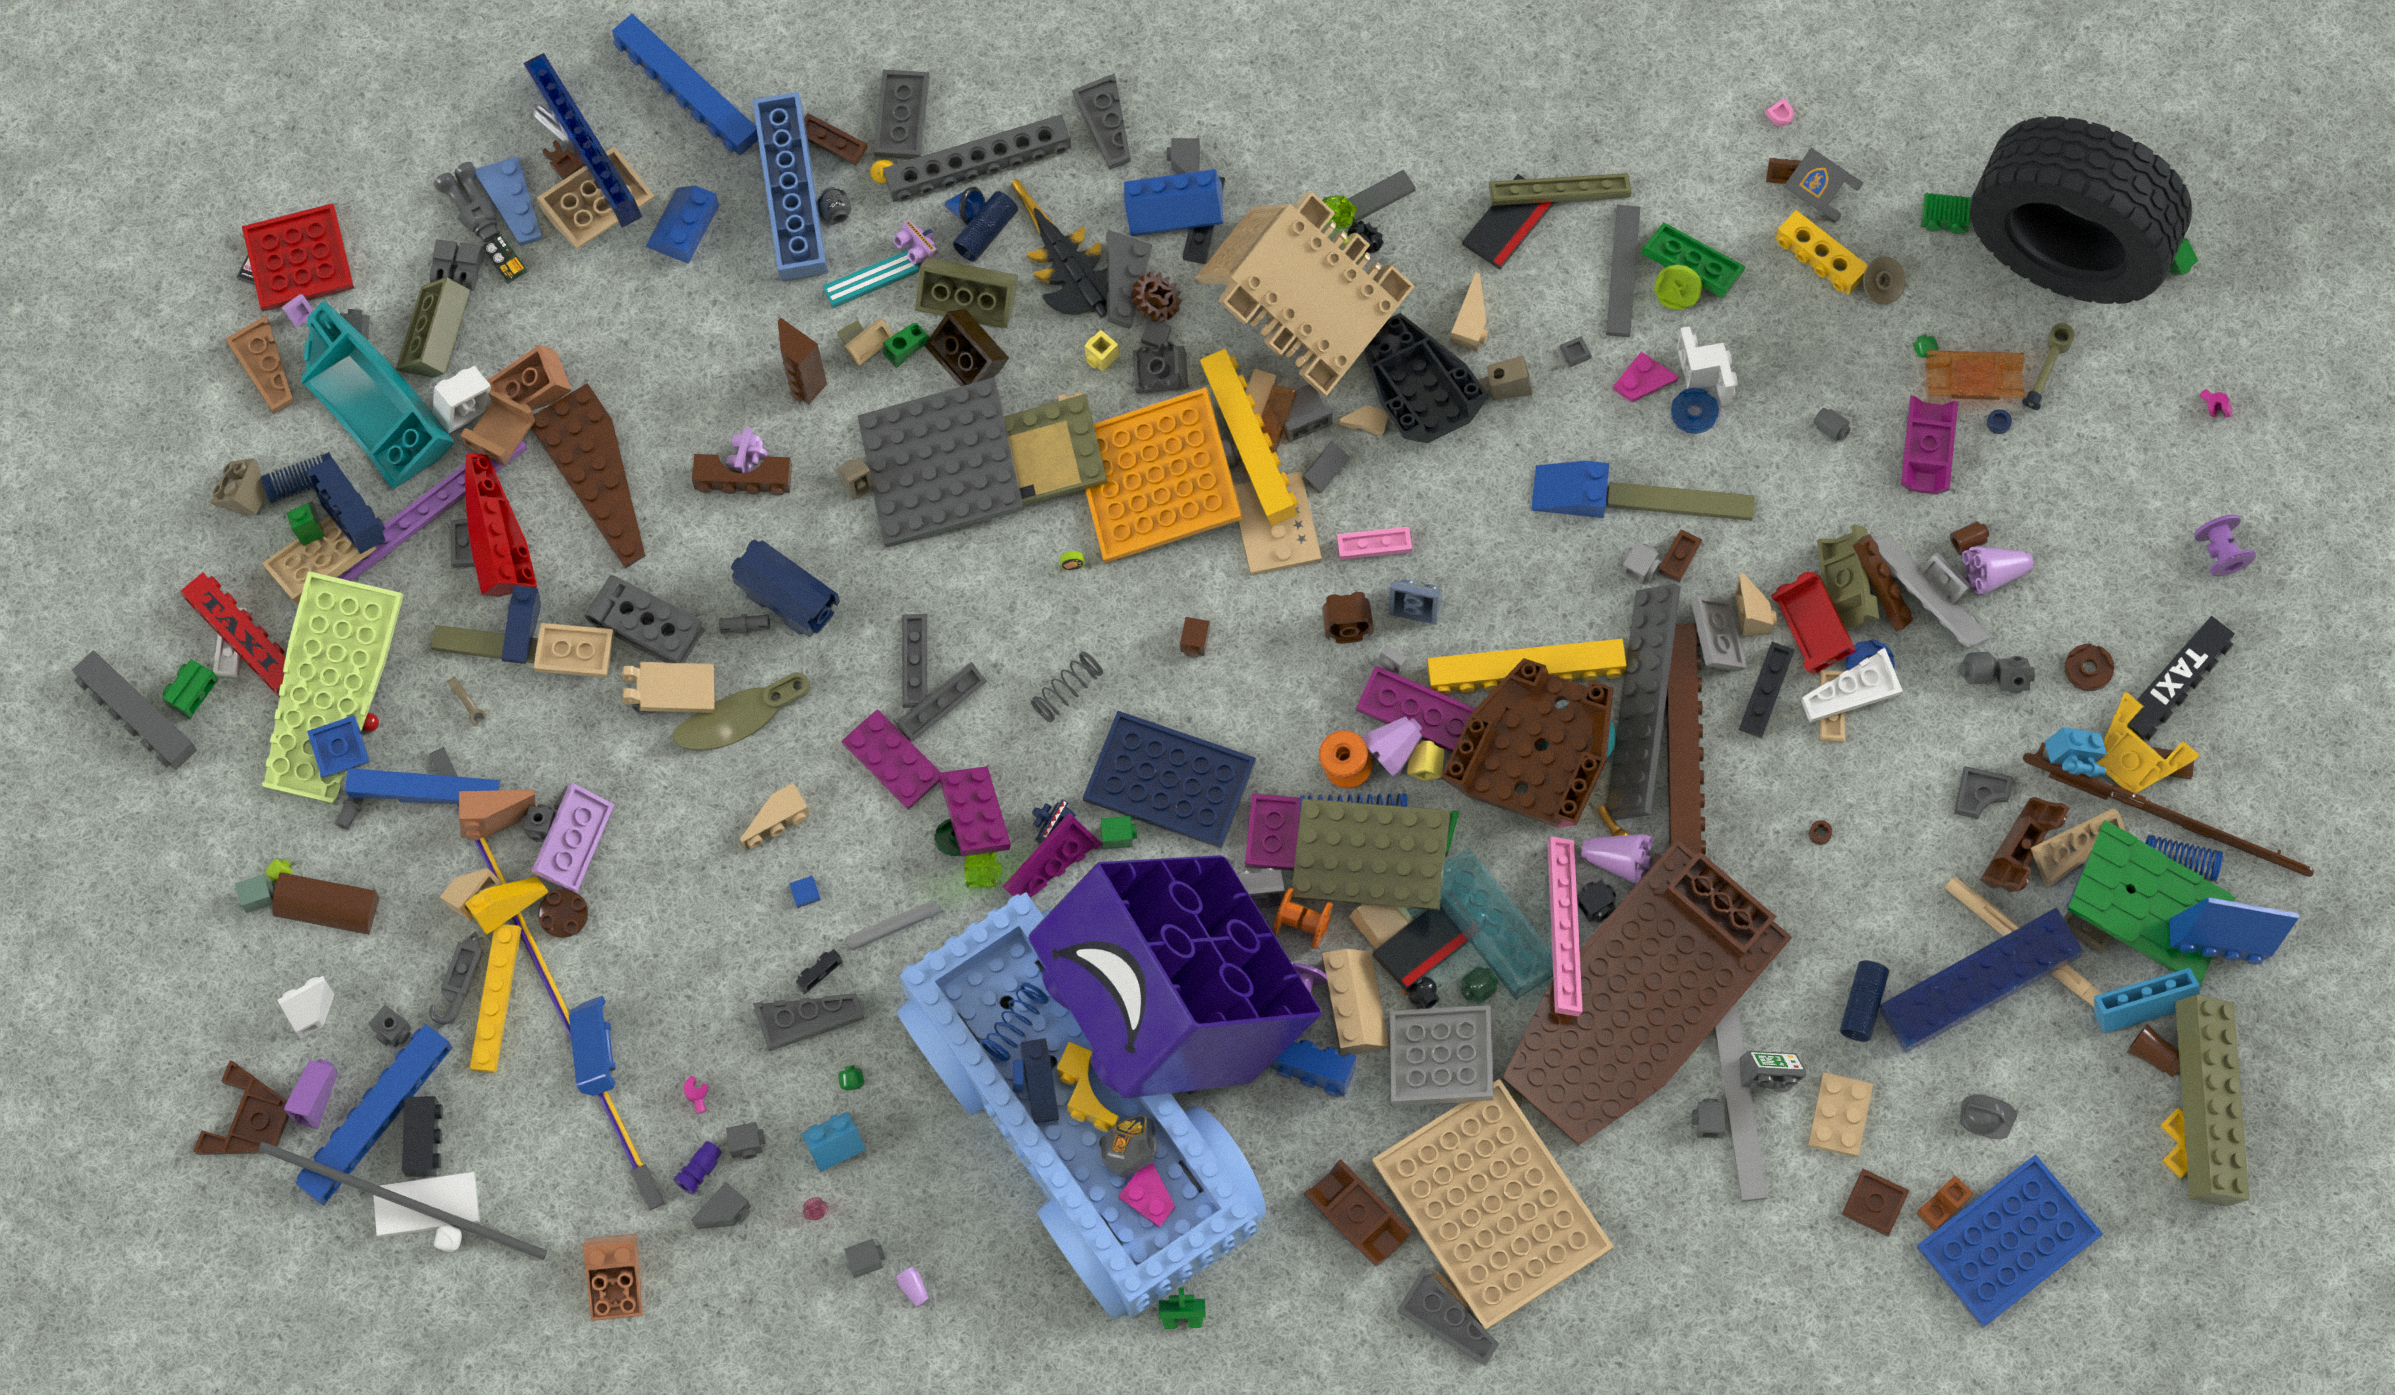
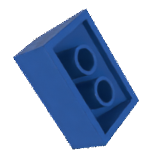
[646,185,719,264]

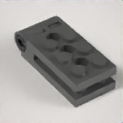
[584,575,705,663]

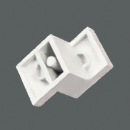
[1677,326,1738,406]

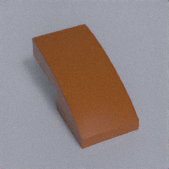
[1916,1175,1974,1231]

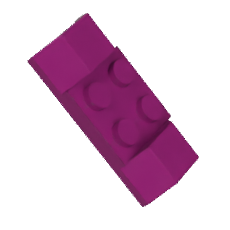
[1901,395,1959,495]

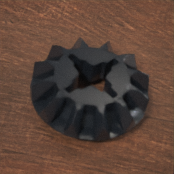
[1347,220,1384,253]

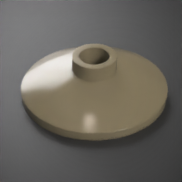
[1863,257,1905,304]

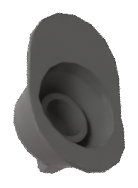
[1960,1094,2017,1139]

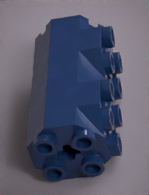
[731,539,840,637]

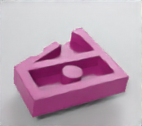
[1613,352,1679,402]
[1118,1162,1175,1228]

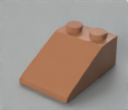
[487,344,572,411]
[459,790,536,840]

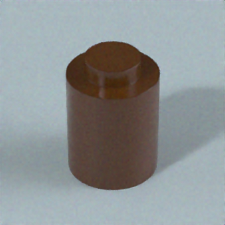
[1950,521,1989,555]

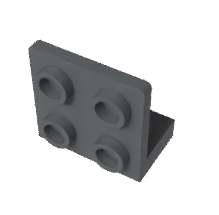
[1270,384,1333,443]

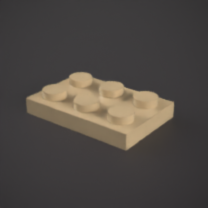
[534,623,614,678]
[1808,1072,1873,1158]

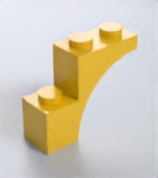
[1056,1042,1119,1132]

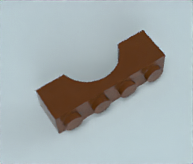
[692,454,792,495]

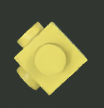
[1084,330,1119,372]
[1407,741,1444,781]

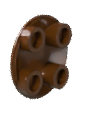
[538,889,588,938]

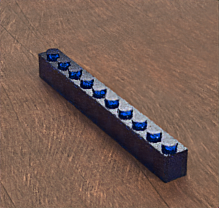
[523,53,642,228]

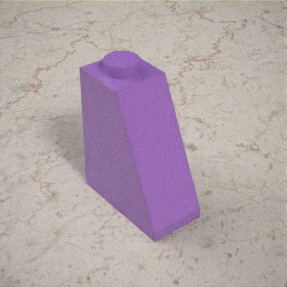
[284,1059,338,1129]

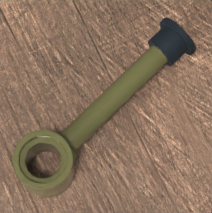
[2022,323,2074,410]

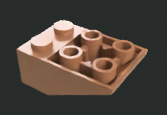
[583,1233,643,1321]

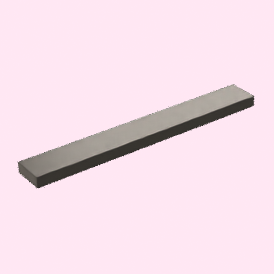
[1714,1002,1767,1202]

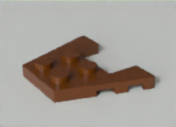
[193,1060,289,1155]

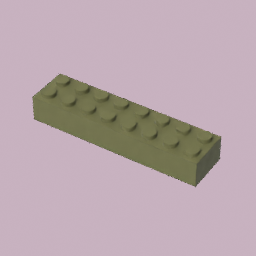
[2175,994,2249,1206]

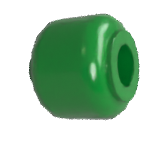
[1913,334,1939,358]
[838,1065,864,1091]

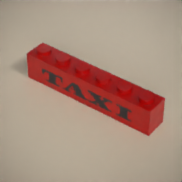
[180,572,286,698]

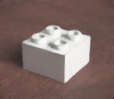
[432,366,491,434]

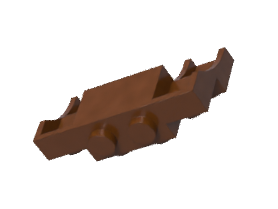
[1980,797,2070,892]

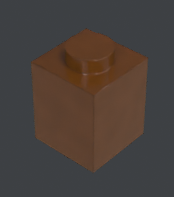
[1180,617,1210,658]

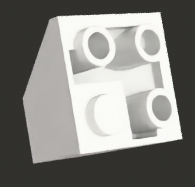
[278,976,335,1039]

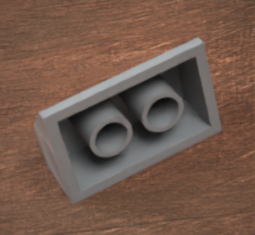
[1236,868,1284,909]

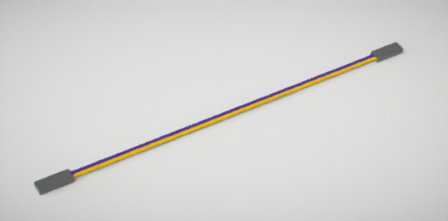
[429,747,665,1211]

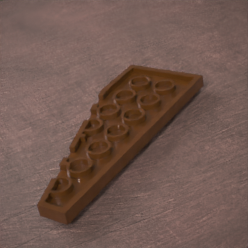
[531,383,645,568]

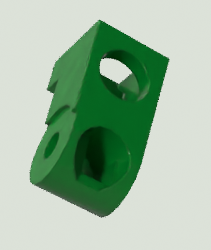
[883,323,930,368]

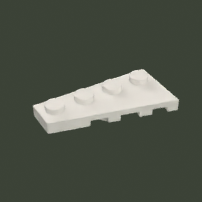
[1801,648,1903,723]

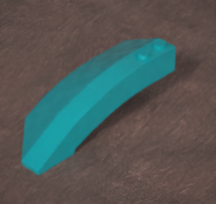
[301,300,455,489]

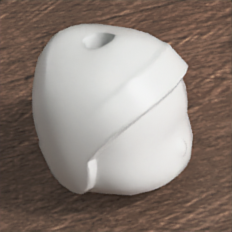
[434,1225,462,1252]

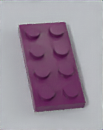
[841,709,941,810]
[939,766,1011,857]

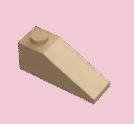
[1451,272,1489,351]

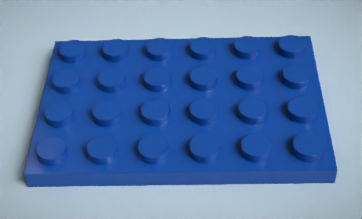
[1917,1154,2103,1328]

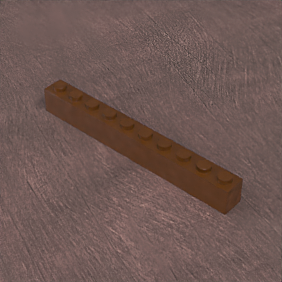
[1666,623,1706,855]

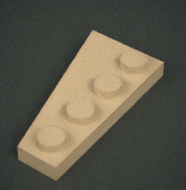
[2031,808,2125,887]

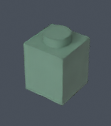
[235,874,275,913]

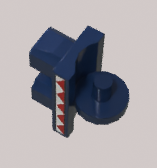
[1032,799,1076,843]

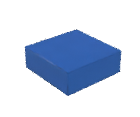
[789,876,821,908]
[1013,1060,1024,1093]

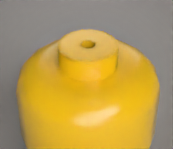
[870,159,893,184]

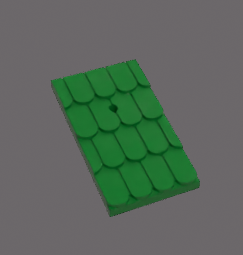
[2067,820,2236,986]

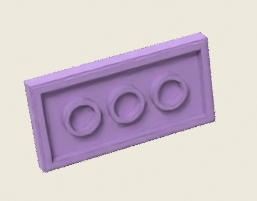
[531,783,615,893]

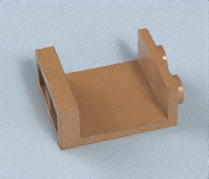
[460,390,535,466]

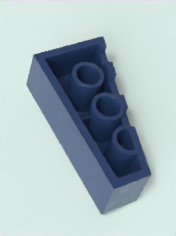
[307,457,386,554]

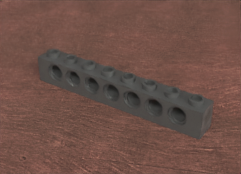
[883,114,1071,202]

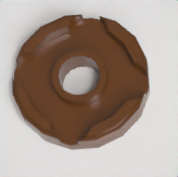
[2065,644,2114,691]

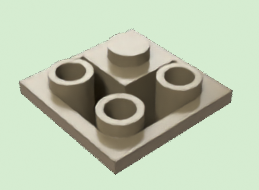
[210,458,266,515]

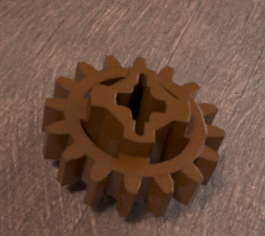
[1131,272,1182,323]

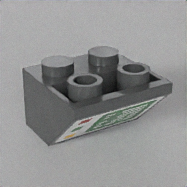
[1740,1051,1806,1093]

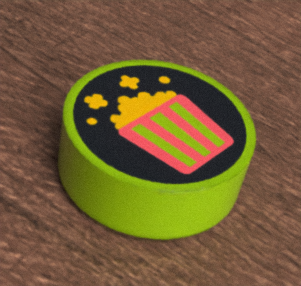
[1060,551,1085,570]

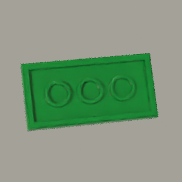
[1641,222,1746,298]

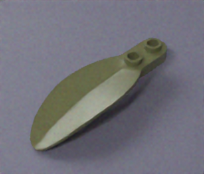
[673,672,811,751]

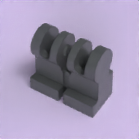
[430,239,485,290]

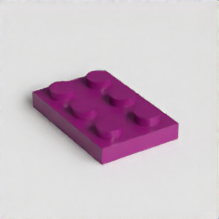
[1245,794,1300,871]

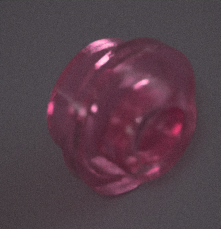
[803,1197,828,1220]

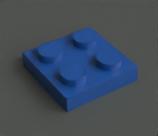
[307,715,370,779]

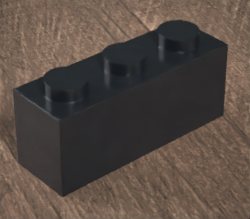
[402,1096,443,1177]

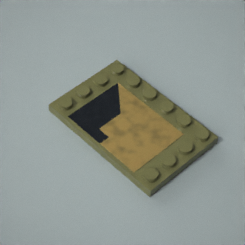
[1004,394,1108,506]

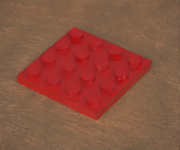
[242,203,354,312]

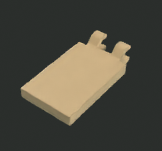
[622,662,714,713]

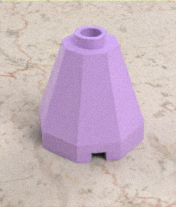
[1362,717,1422,778]

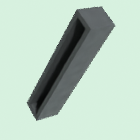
[72,650,197,770]

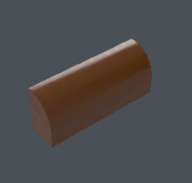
[272,872,380,935]

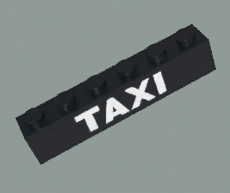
[2128,616,2235,741]

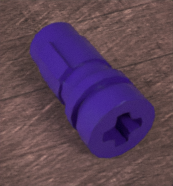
[673,1141,722,1195]

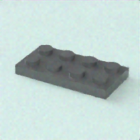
[874,69,930,159]

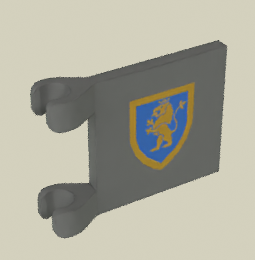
[1784,147,1863,222]

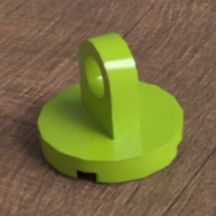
[1654,265,1702,310]

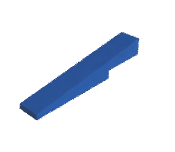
[345,768,500,804]

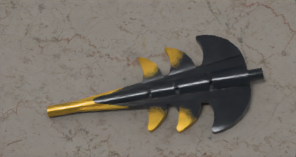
[1011,179,1108,318]

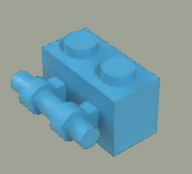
[2045,727,2107,777]
[801,1112,866,1172]

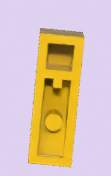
[465,876,548,935]

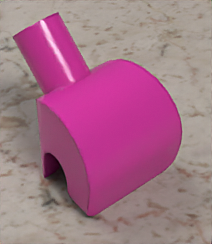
[2200,389,2232,417]
[684,1075,709,1114]

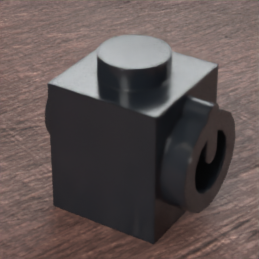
[1577,880,1616,922]

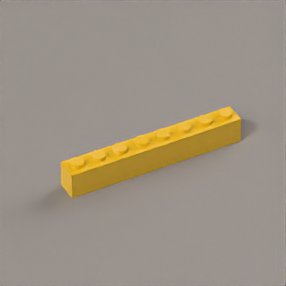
[1200,348,1299,526]
[1427,639,1626,695]

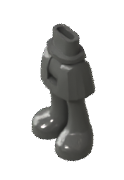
[434,162,500,242]

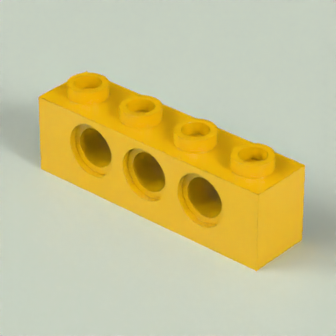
[1776,210,1868,295]

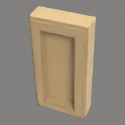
[844,318,893,366]

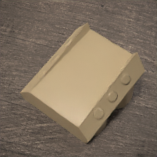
[1349,904,1414,950]

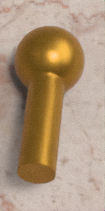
[1596,805,1630,836]

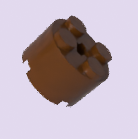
[1322,592,1374,644]

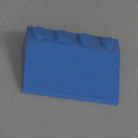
[2170,897,2299,965]

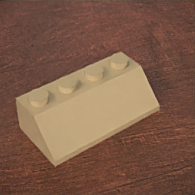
[1322,949,1390,1056]

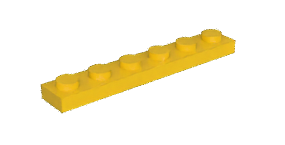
[470,924,522,1073]

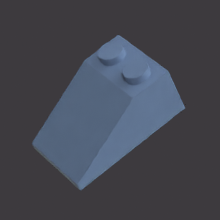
[1389,579,1443,625]

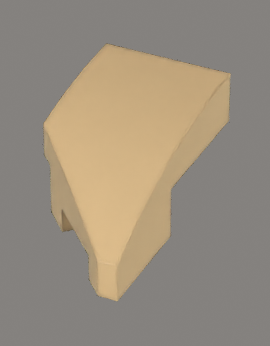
[1337,405,1388,436]

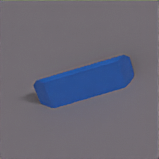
[569,996,616,1096]

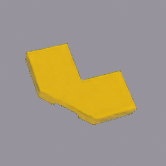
[2160,1108,2188,1179]

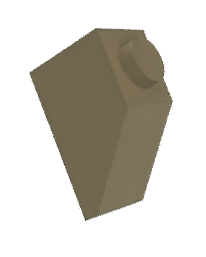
[838,458,873,500]

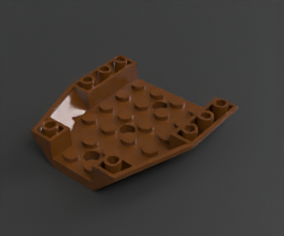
[1441,658,1613,828]

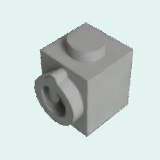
[1621,542,1662,585]

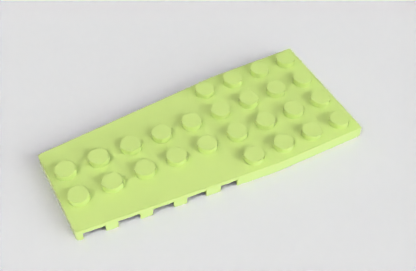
[262,571,404,804]

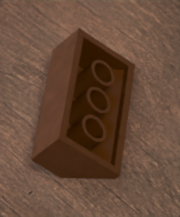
[778,318,827,404]

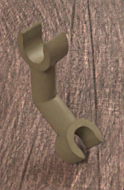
[447,676,486,725]

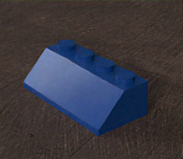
[1124,169,1223,236]

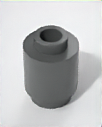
[1813,408,1851,441]

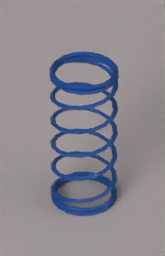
[982,982,1049,1062]

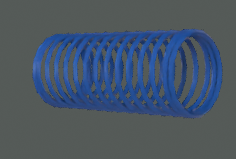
[2145,834,2223,882]

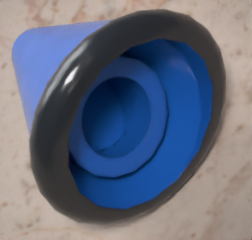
[945,187,985,225]

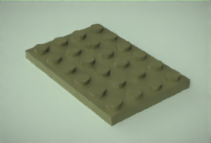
[1292,799,1450,911]

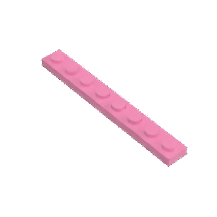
[1547,836,1582,1017]

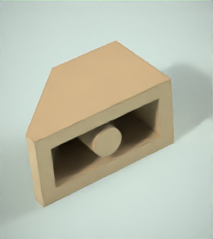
[440,868,501,921]

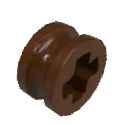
[1809,820,1832,845]

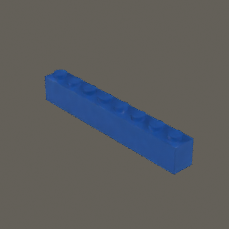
[612,14,758,156]
[295,1024,453,1206]

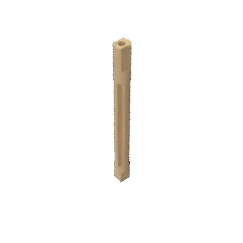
[1945,876,2103,1007]

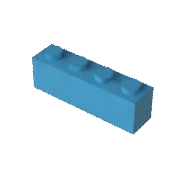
[2094,967,2200,1034]

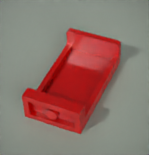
[1771,572,1857,675]

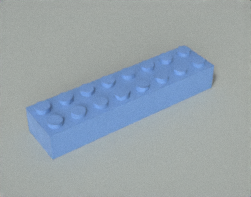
[753,92,828,281]

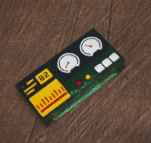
[481,234,527,284]

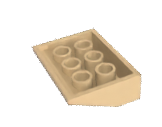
[537,146,655,250]

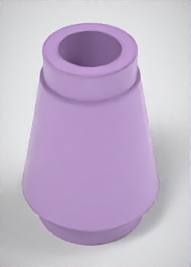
[896,1267,929,1307]

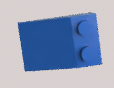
[1531,461,1609,518]

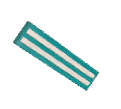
[823,250,919,308]

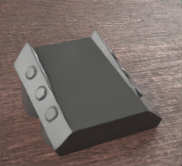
[1133,341,1189,393]

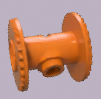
[1319,730,1373,789]
[1273,888,1333,949]

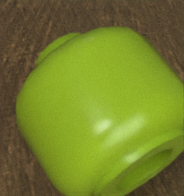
[266,858,293,883]

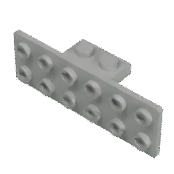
[1875,536,1991,648]

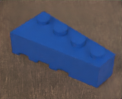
[1266,1040,1356,1097]

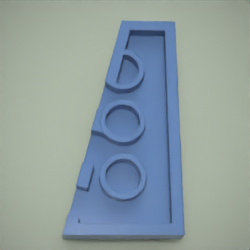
[475,157,543,246]

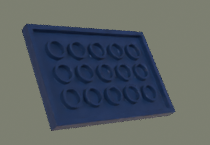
[1083,711,1256,849]

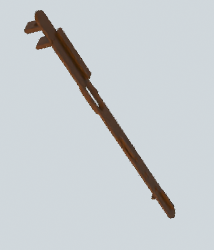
[2023,742,2314,877]

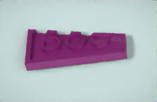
[1002,813,1103,898]

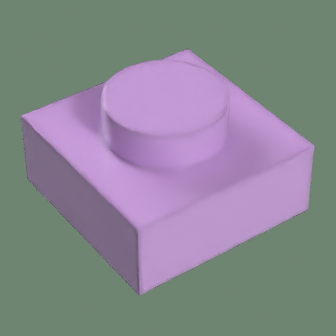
[282,294,313,328]

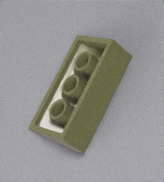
[915,257,1018,328]
[396,277,470,378]

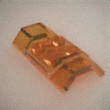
[1925,350,2025,400]

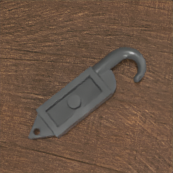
[429,931,483,1025]

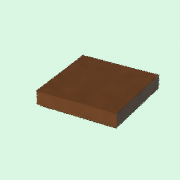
[1841,1168,1910,1237]

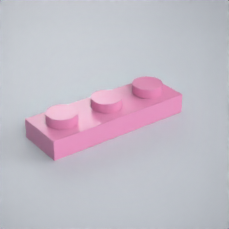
[1337,527,1412,560]

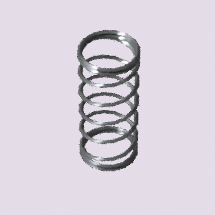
[1031,651,1103,722]

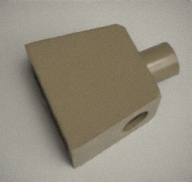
[1477,356,1533,400]

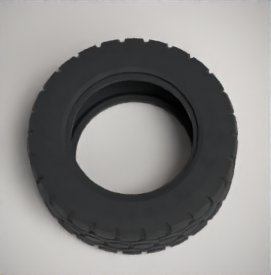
[1970,116,2192,304]

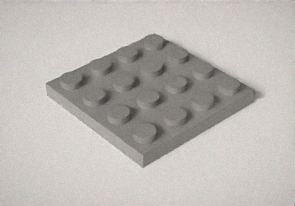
[1390,1005,1494,1106]

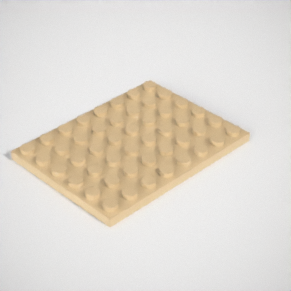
[1372,1079,1614,1331]

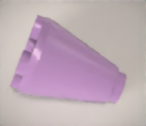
[1962,546,2033,595]
[1581,834,1653,884]

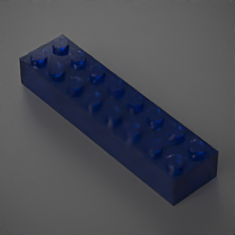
[1879,907,2083,1054]

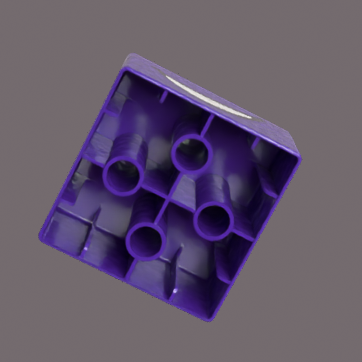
[1028,855,1321,1098]

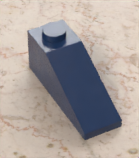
[501,586,541,664]
[1020,1038,1059,1124]

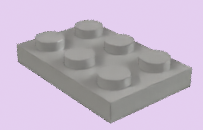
[1691,595,1747,671]

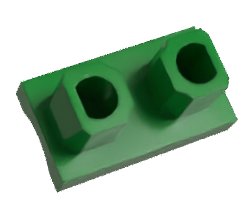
[1159,1287,1206,1329]

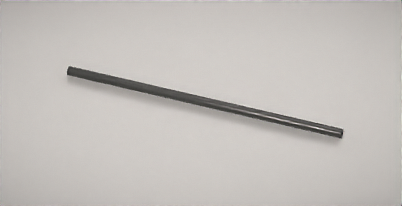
[258,1141,547,1260]

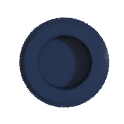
[1987,409,2012,434]

